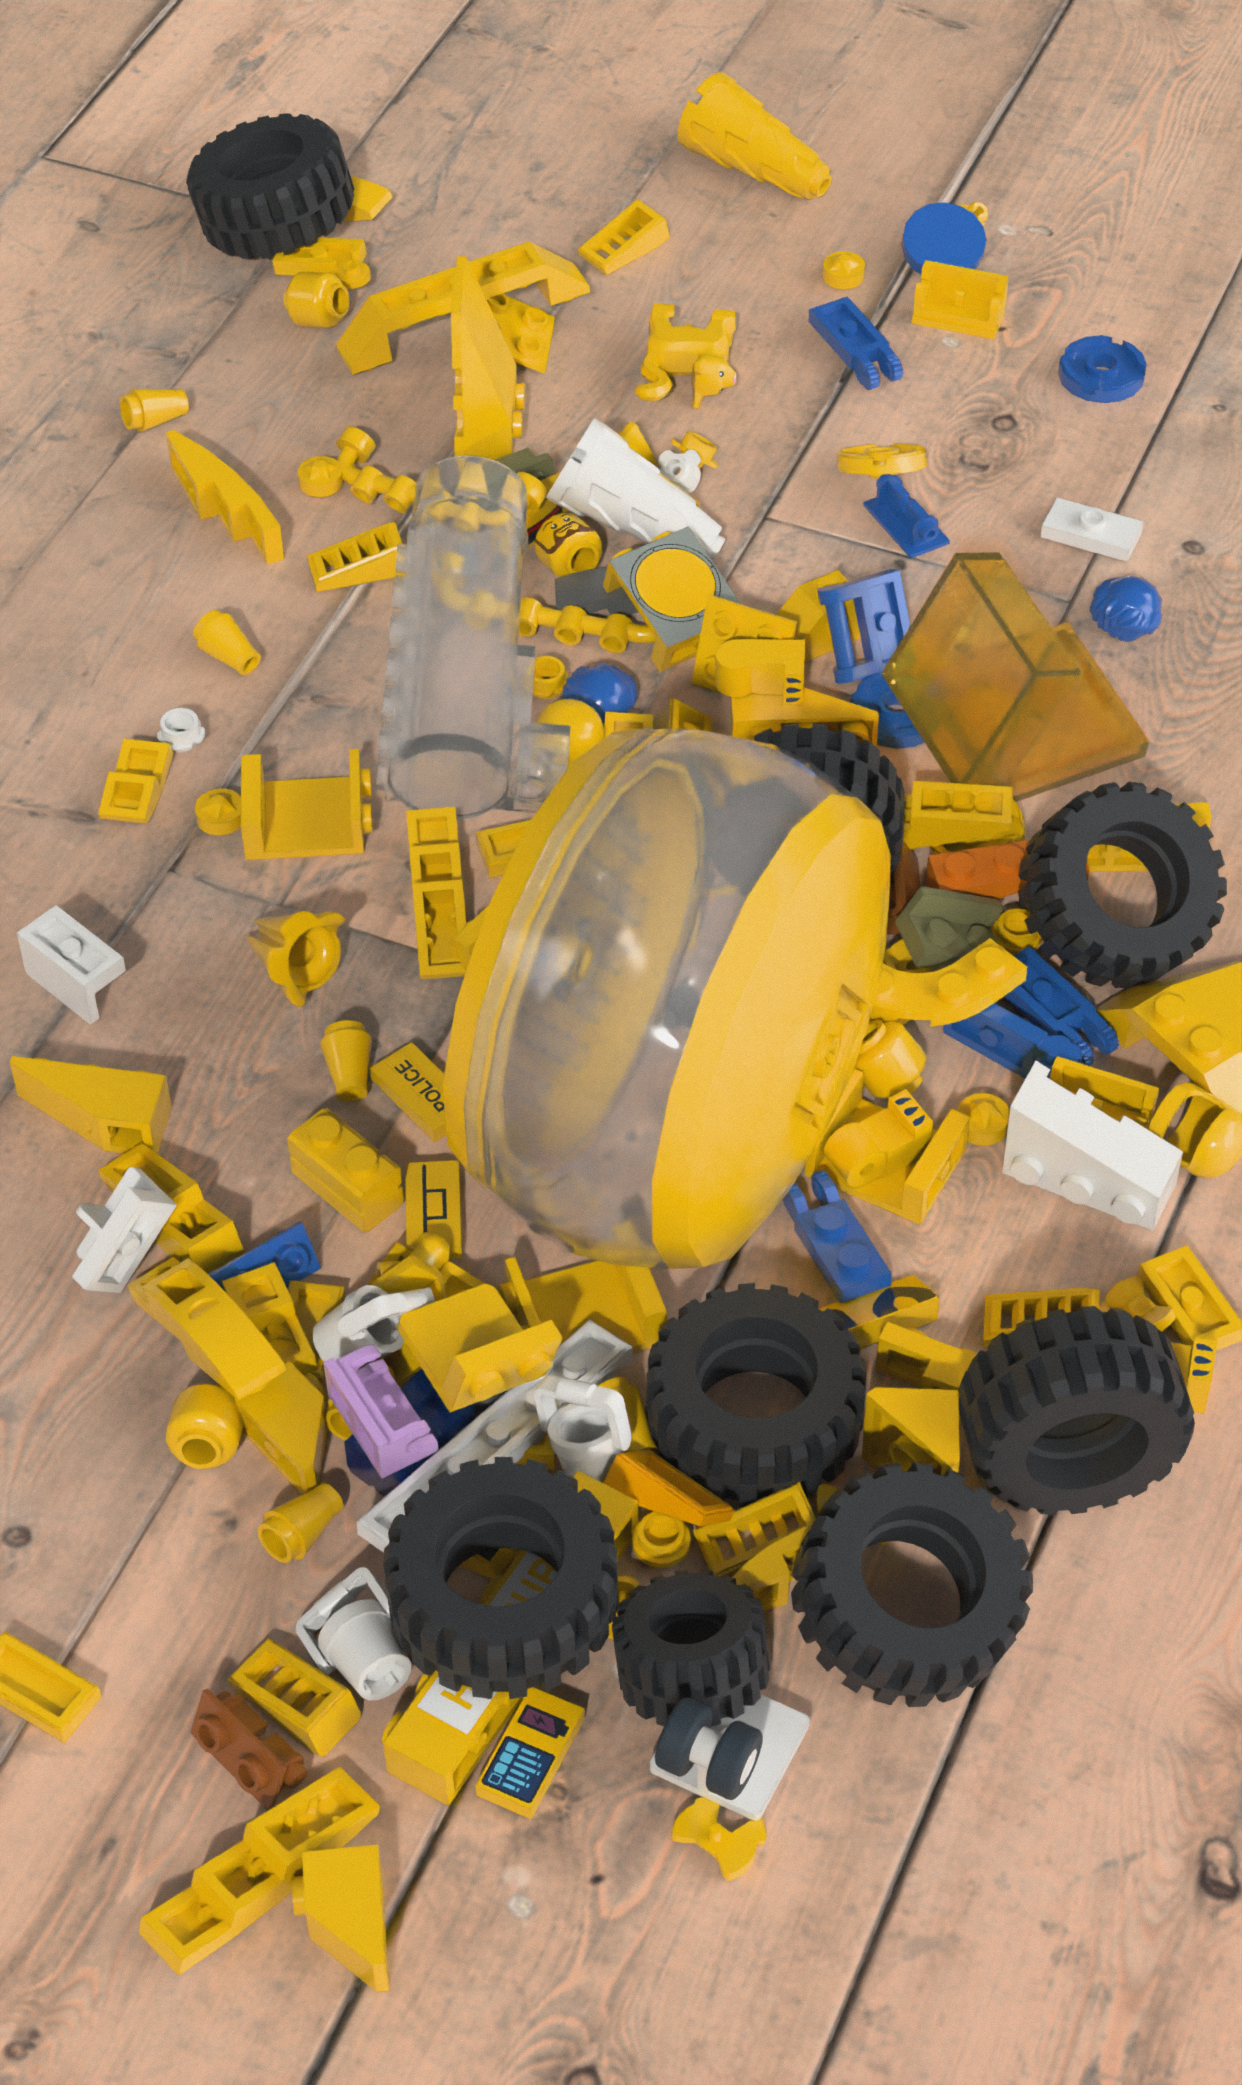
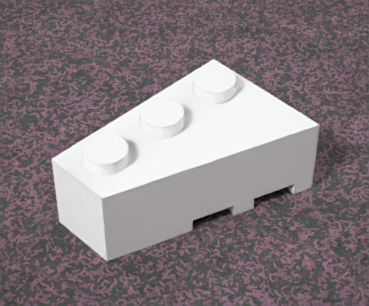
[1002,1061,1183,1231]

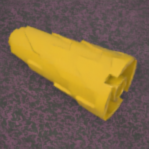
[677,72,832,200]

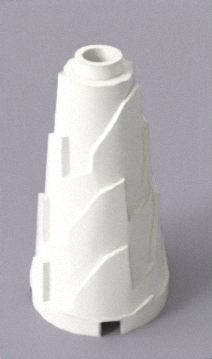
[546,418,726,561]

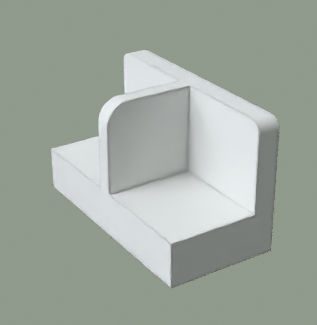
[17,905,126,1025]
[72,1167,177,1293]

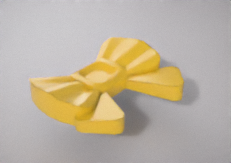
[1100,1276,1176,1332]
[671,1797,767,1881]

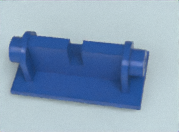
[863,474,950,559]
[208,1221,321,1290]

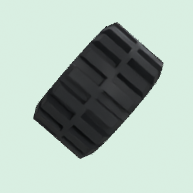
[612,1570,770,1727]

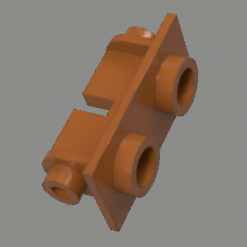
[190,1688,308,1811]

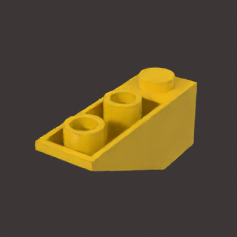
[729,687,879,750]
[10,1056,172,1154]

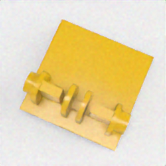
[487,293,555,374]
[691,594,797,692]

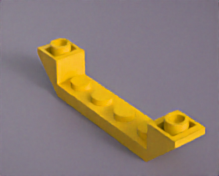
[336,241,590,375]

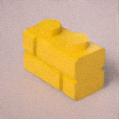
[287,1108,404,1233]

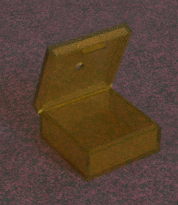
[881,552,1150,802]

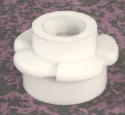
[157,708,205,752]

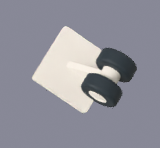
[650,1694,810,1821]

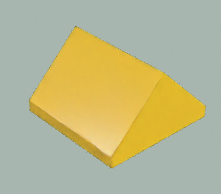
[861,1387,960,1476]

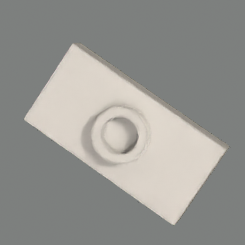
[1041,497,1144,562]

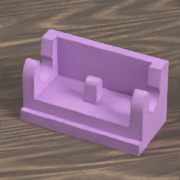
[323,1345,438,1479]

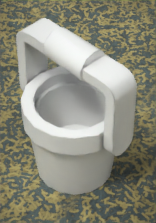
[313,1285,436,1362]
[533,1376,632,1483]
[295,1567,412,1700]

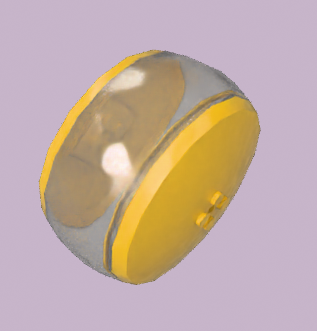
[442,728,891,1269]

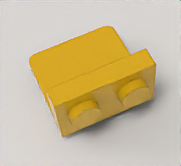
[397,1284,563,1413]

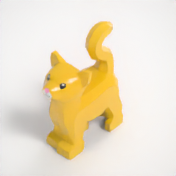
[634,303,736,409]

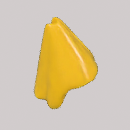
[245,910,345,1007]

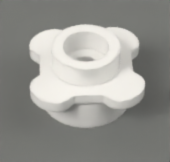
[658,449,701,494]

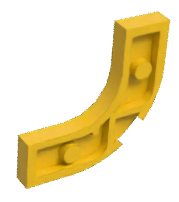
[871,938,1027,1027]

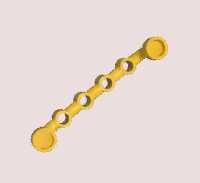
[336,426,548,533]
[429,551,656,654]

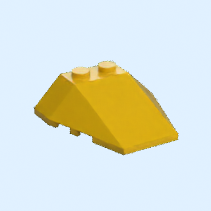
[451,256,525,475]
[1096,959,1242,1114]

